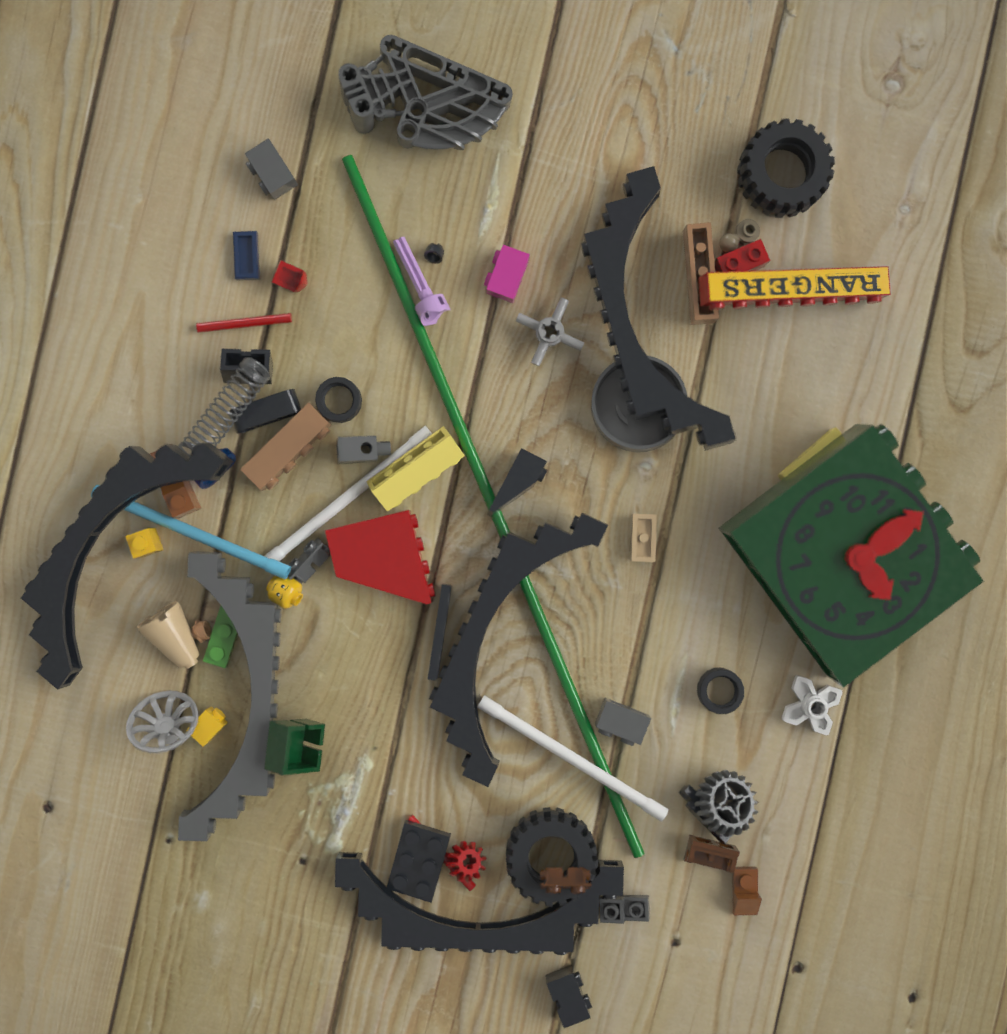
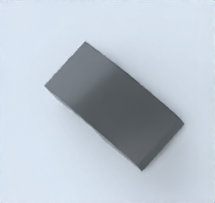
[599,895,650,924]

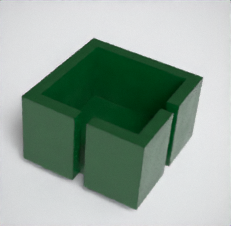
[264,719,325,776]

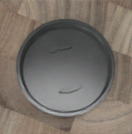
[591,356,687,452]

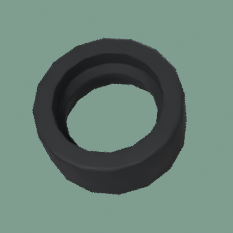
[315,377,362,423]
[697,668,744,714]

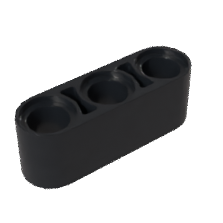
[229,389,301,434]

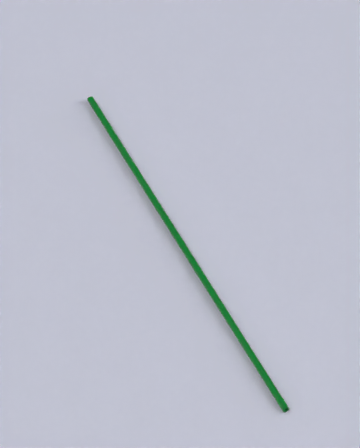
[342,155,645,858]

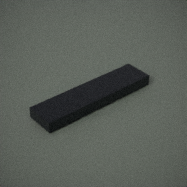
[428,583,452,681]

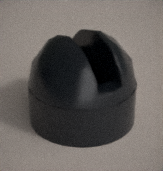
[424,243,444,264]

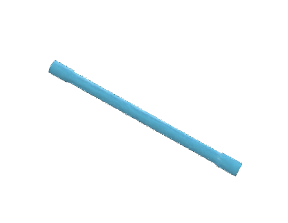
[91,485,291,580]

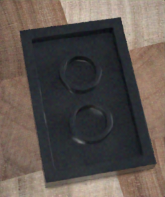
[386,820,451,903]

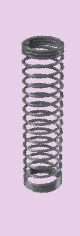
[178,358,270,457]

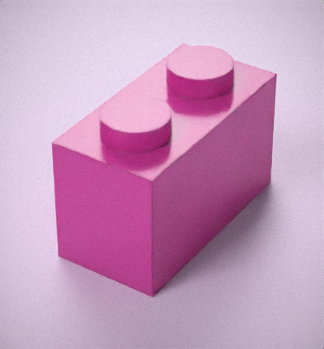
[484,245,530,303]

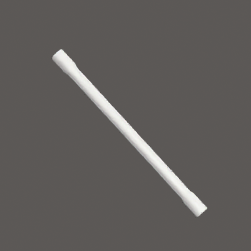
[264,426,432,562]
[477,695,669,822]

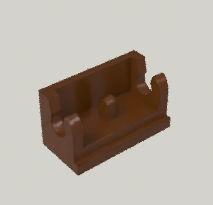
[684,835,740,873]

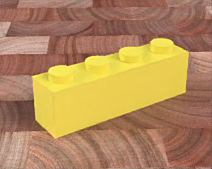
[366,426,465,511]

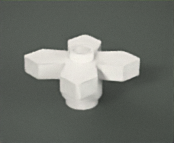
[782,675,842,735]

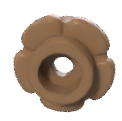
[191,620,212,643]

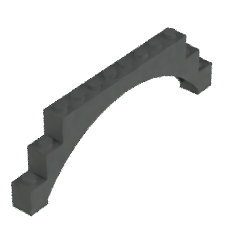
[178,551,282,842]

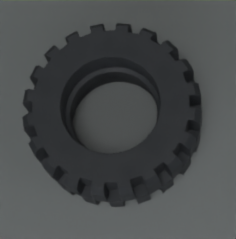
[737,118,835,218]
[506,807,598,907]

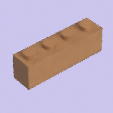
[683,222,719,325]
[240,403,332,491]

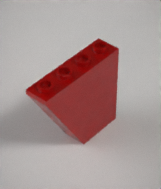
[325,510,436,604]

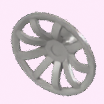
[126,691,199,753]

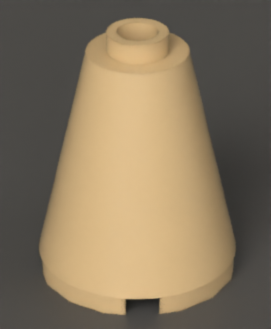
[136,601,199,669]

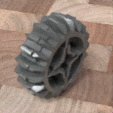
[695,770,759,837]

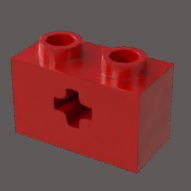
[714,239,771,272]

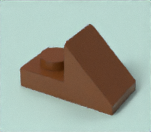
[732,867,762,915]

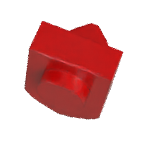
[271,260,308,293]

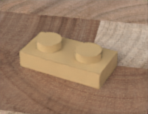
[631,514,657,562]

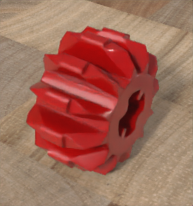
[446,841,487,883]

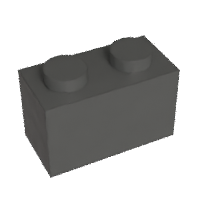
[244,138,298,200]
[594,698,652,746]

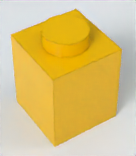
[125,528,164,559]
[186,706,228,747]

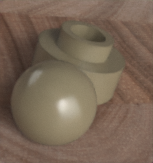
[719,219,760,253]

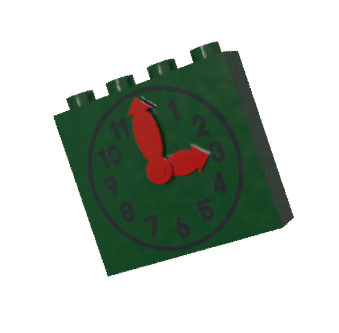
[718,424,984,688]

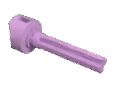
[393,237,451,326]

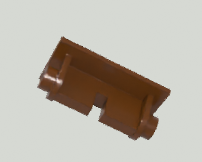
[541,867,591,894]

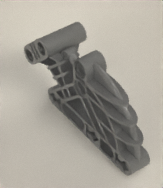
[338,35,513,150]

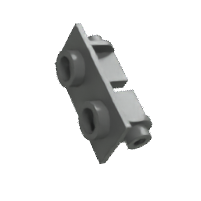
[288,537,330,584]

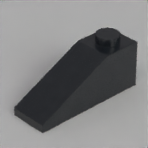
[487,448,548,517]

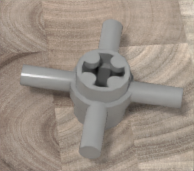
[516,297,584,366]

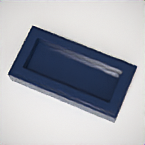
[233,231,260,281]

